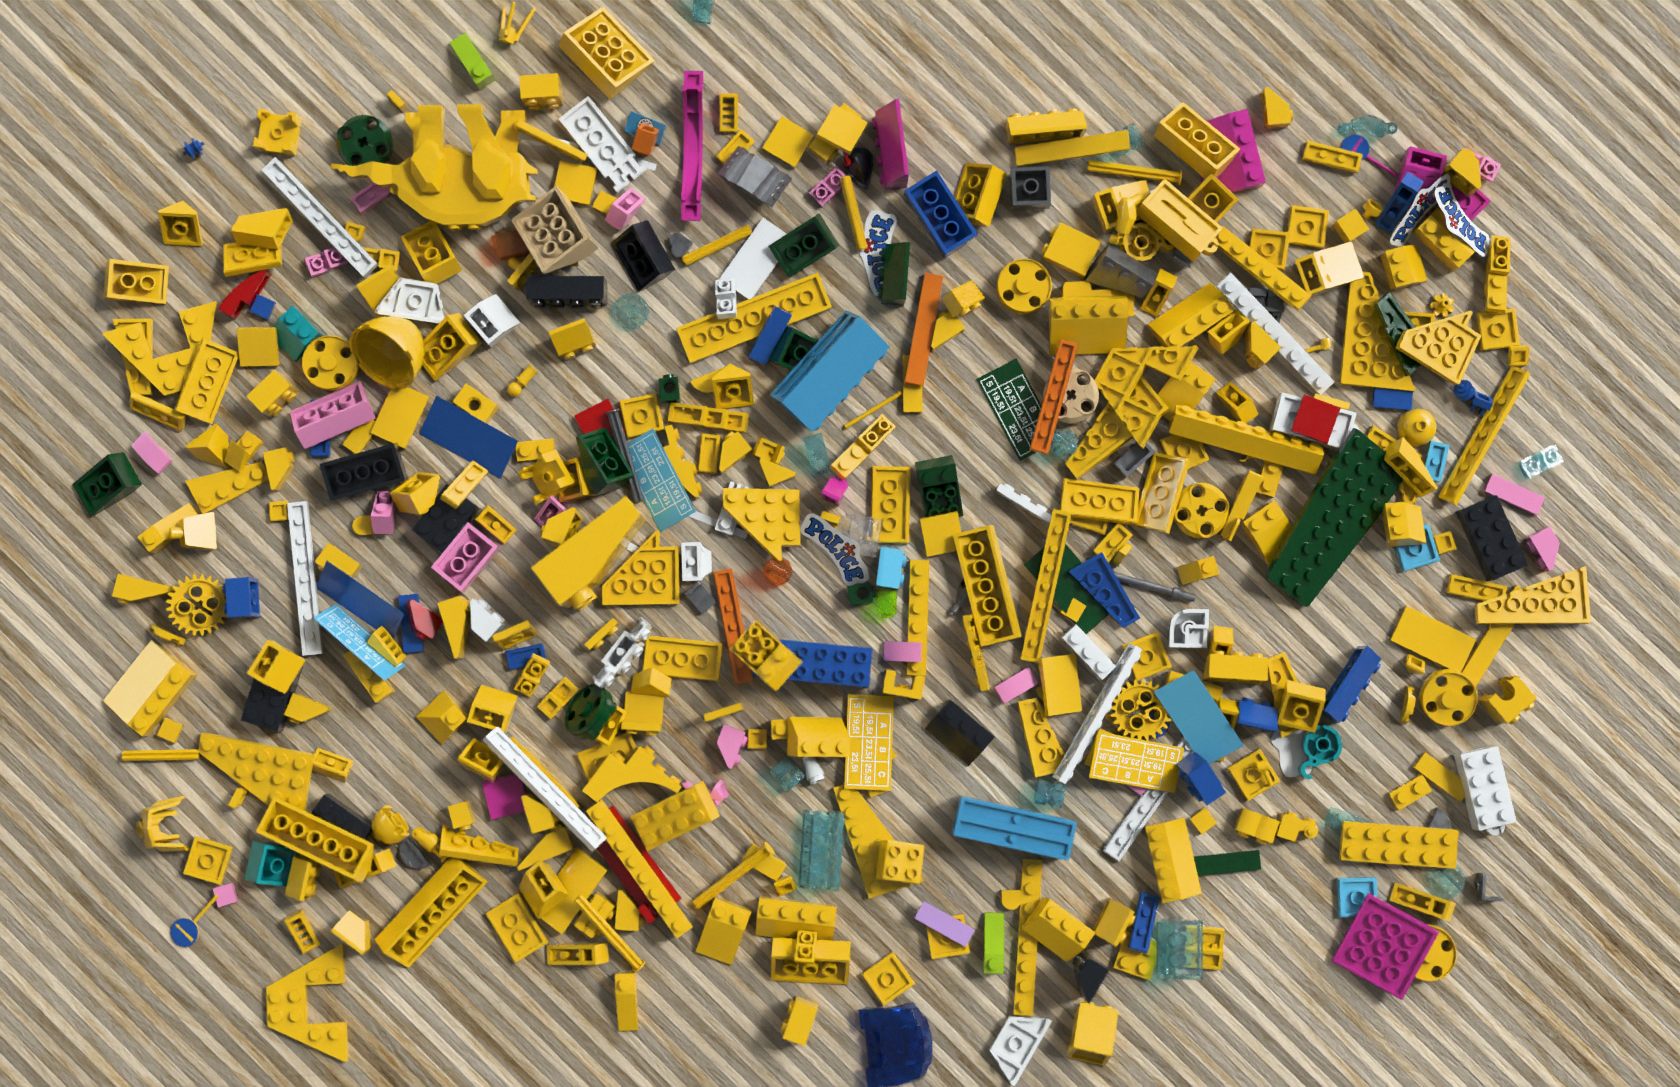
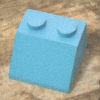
[876,547,907,590]

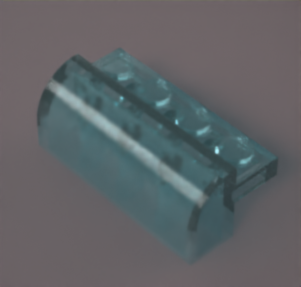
[798,809,845,892]

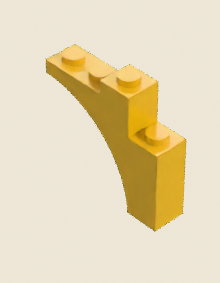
[582,745,683,803]

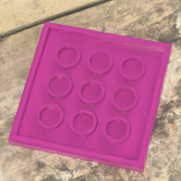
[1332,893,1439,1000]

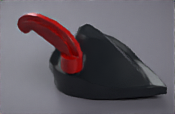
[842,147,873,191]

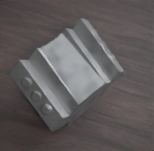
[718,146,792,207]

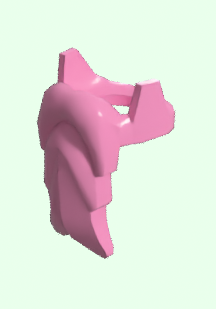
[682,780,729,807]

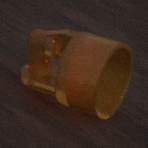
[763,558,792,586]

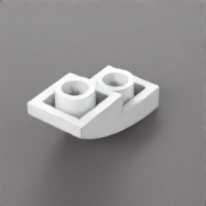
[715,278,737,319]

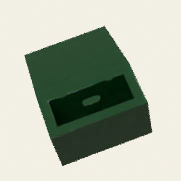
[915,455,964,518]

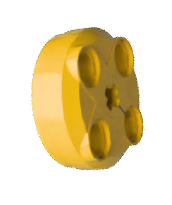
[996,259,1052,315]
[302,335,360,392]
[1174,483,1229,538]
[1419,669,1478,726]
[1415,924,1457,982]

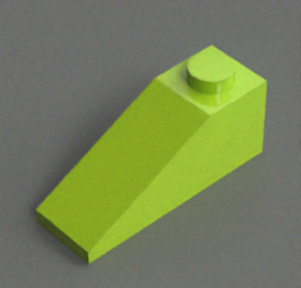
[449,33,496,90]
[983,912,1004,974]

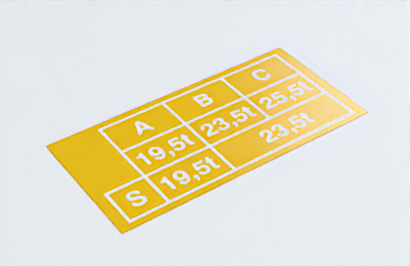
[844,694,894,791]
[1089,732,1184,793]

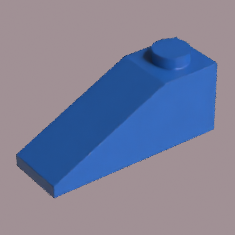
[1374,172,1424,234]

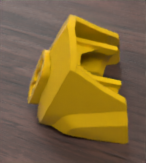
[136,795,190,851]

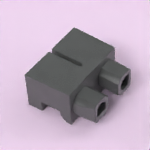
[1248,288,1284,323]

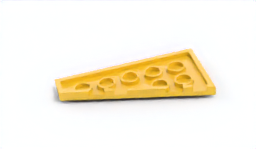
[833,784,924,899]

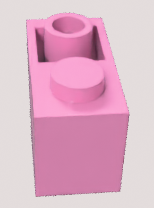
[371,491,396,534]
[1525,526,1560,572]
[717,724,748,769]

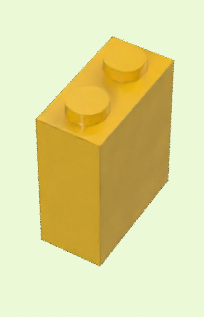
[1041,222,1101,279]

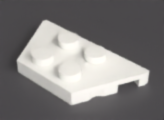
[375,277,444,323]
[989,1016,1052,1087]

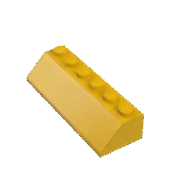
[953,525,1022,647]
[256,797,374,883]
[374,857,488,968]

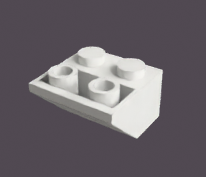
[464,294,521,348]
[470,599,507,643]

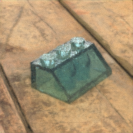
[1157,918,1203,980]

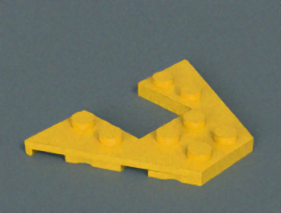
[102,301,217,396]
[1094,345,1198,449]
[266,943,348,1062]

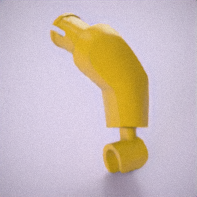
[1109,194,1144,246]

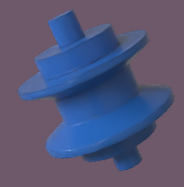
[182,138,205,159]
[1453,380,1475,401]

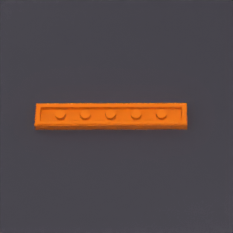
[905,272,943,387]
[1030,339,1079,455]
[713,568,754,685]

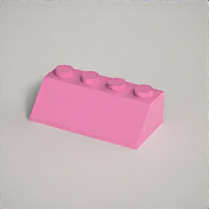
[290,381,376,449]

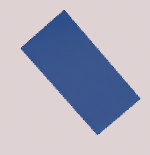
[419,395,518,479]
[317,560,404,639]

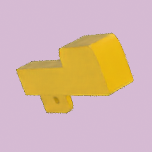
[1061,281,1135,317]
[1219,469,1263,541]

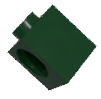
[659,374,681,404]
[847,583,876,606]

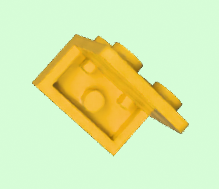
[621,691,664,735]

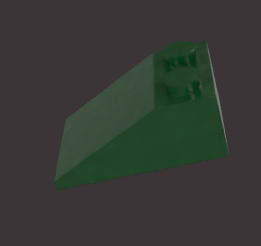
[768,213,840,278]
[769,326,818,371]
[576,428,634,495]
[72,452,142,517]

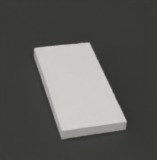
[719,218,786,300]

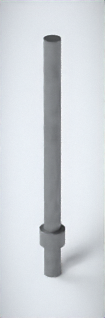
[1114,572,1196,602]

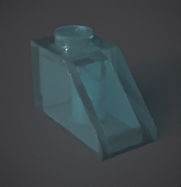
[692,0,715,24]
[803,433,832,477]

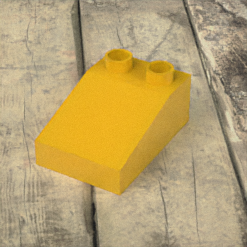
[531,496,646,611]

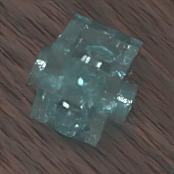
[1050,429,1079,458]

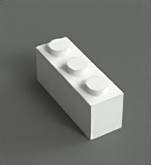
[1060,625,1116,680]

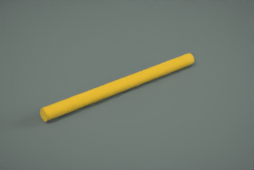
[844,390,903,429]

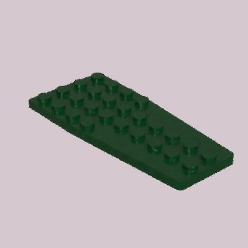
[1265,428,1404,607]

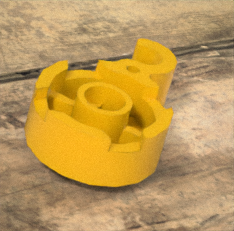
[1120,223,1175,263]

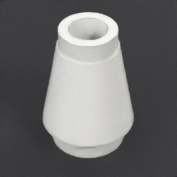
[803,757,825,785]

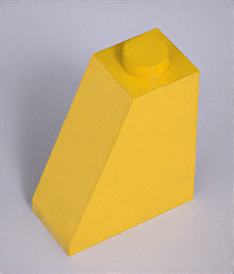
[231,208,293,250]

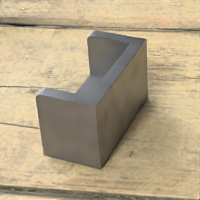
[1112,443,1155,479]

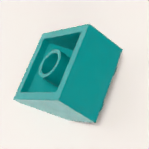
[274,305,323,362]
[244,841,297,886]

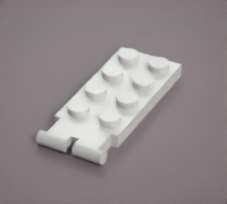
[559,96,647,193]

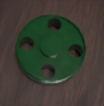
[337,115,393,166]
[565,684,617,741]

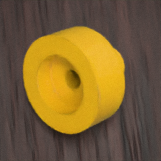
[1363,199,1383,219]

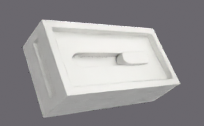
[1269,392,1359,451]
[1454,746,1517,835]

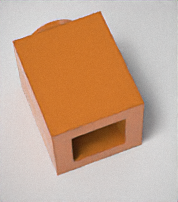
[632,123,660,156]

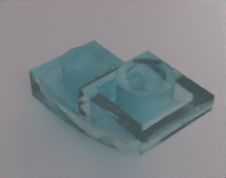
[1517,444,1563,479]

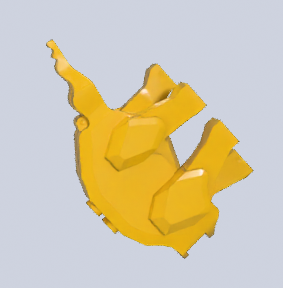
[330,104,538,231]

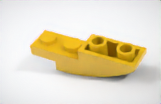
[1483,235,1511,313]
[829,414,896,480]
[663,425,703,499]

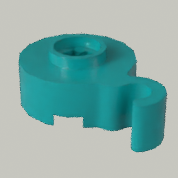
[1298,725,1343,779]

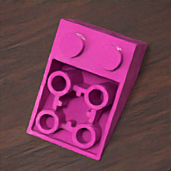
[1395,146,1447,215]

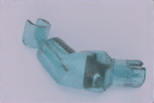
[1338,115,1398,138]

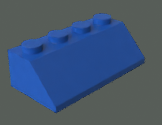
[904,170,978,259]
[1321,646,1381,723]

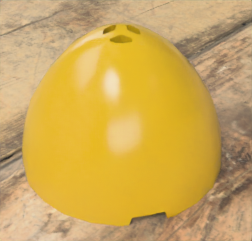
[349,316,424,389]

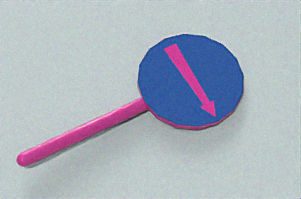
[1341,135,1397,177]

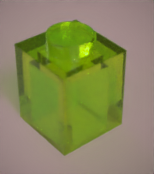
[877,591,897,618]

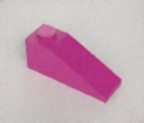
[821,475,849,506]

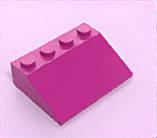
[872,99,909,190]
[1201,109,1266,194]

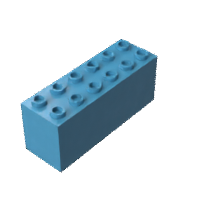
[770,310,890,432]
[951,795,1077,861]

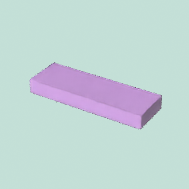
[914,901,975,947]

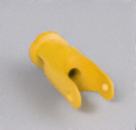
[412,827,449,863]

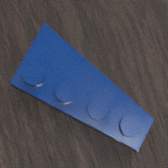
[1068,552,1140,628]

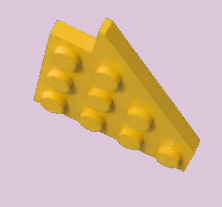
[1395,311,1482,386]
[722,488,801,562]
[602,530,680,605]

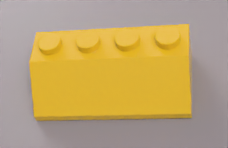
[1154,102,1240,179]
[1006,109,1087,144]
[1147,283,1235,347]
[1145,817,1202,903]
[755,896,837,941]
[771,937,851,985]

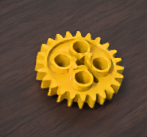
[166,573,227,636]
[1110,679,1171,741]

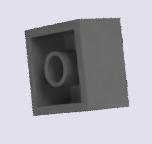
[1009,166,1051,210]

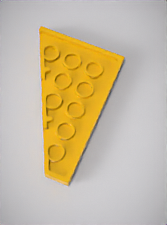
[1339,272,1415,392]
[198,732,314,812]

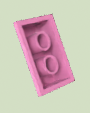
[431,523,501,593]

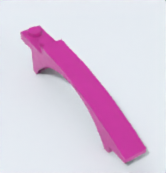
[681,71,704,221]

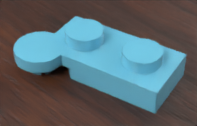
[1424,441,1450,483]

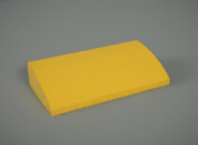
[532,847,609,934]

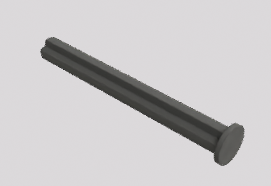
[605,408,644,503]

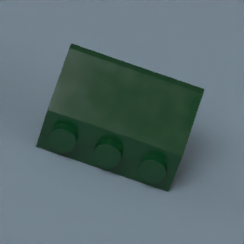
[878,242,910,306]

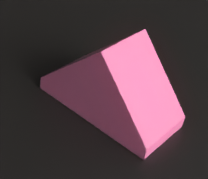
[534,495,567,526]

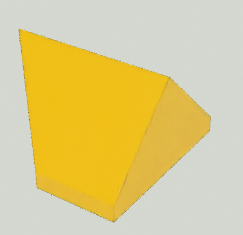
[186,423,230,469]

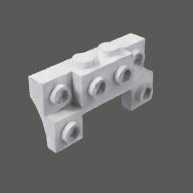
[592,617,652,688]

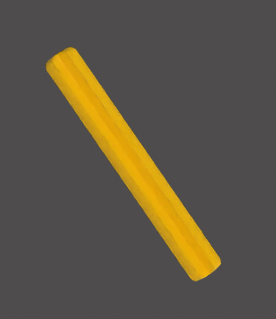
[840,176,867,251]
[682,225,752,266]
[122,749,200,761]

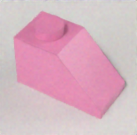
[605,188,646,231]

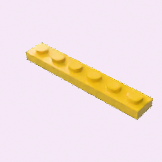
[1216,226,1311,312]
[907,560,929,676]

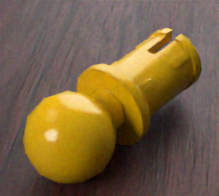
[507,364,538,397]

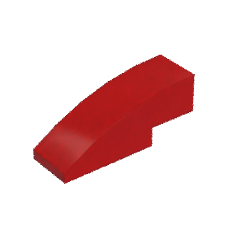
[218,270,272,320]

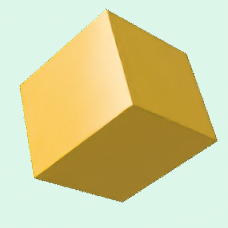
[1332,209,1369,244]

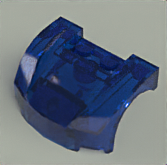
[858,1002,933,1087]

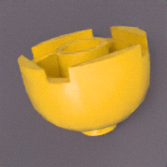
[1397,409,1437,447]
[372,805,410,845]

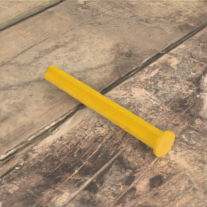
[1087,160,1182,185]
[693,842,775,909]
[574,895,645,972]

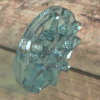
[613,293,649,329]
[1428,865,1465,898]

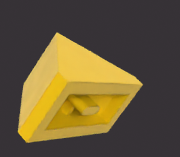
[759,458,796,488]
[631,667,672,697]

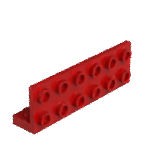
[591,806,681,924]

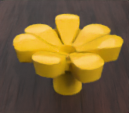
[1429,293,1454,318]

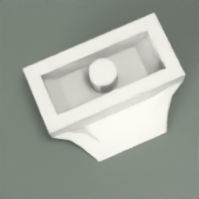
[681,542,712,581]

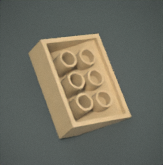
[511,186,599,274]

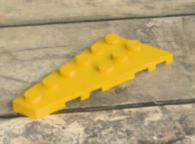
[1065,375,1169,480]
[1475,566,1591,624]

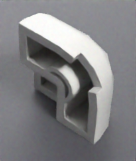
[1169,609,1209,648]

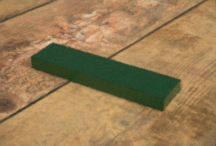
[1194,850,1261,876]

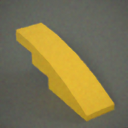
[668,402,749,433]

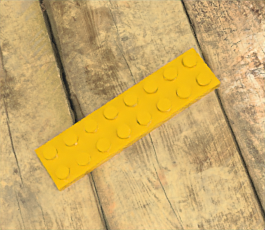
[676,272,832,364]

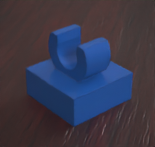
[1470,391,1493,416]

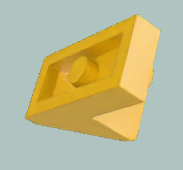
[224,430,264,473]
[1176,556,1219,585]

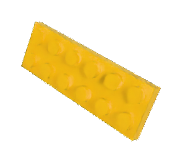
[1339,821,1459,869]

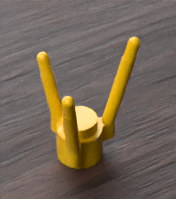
[498,2,536,45]

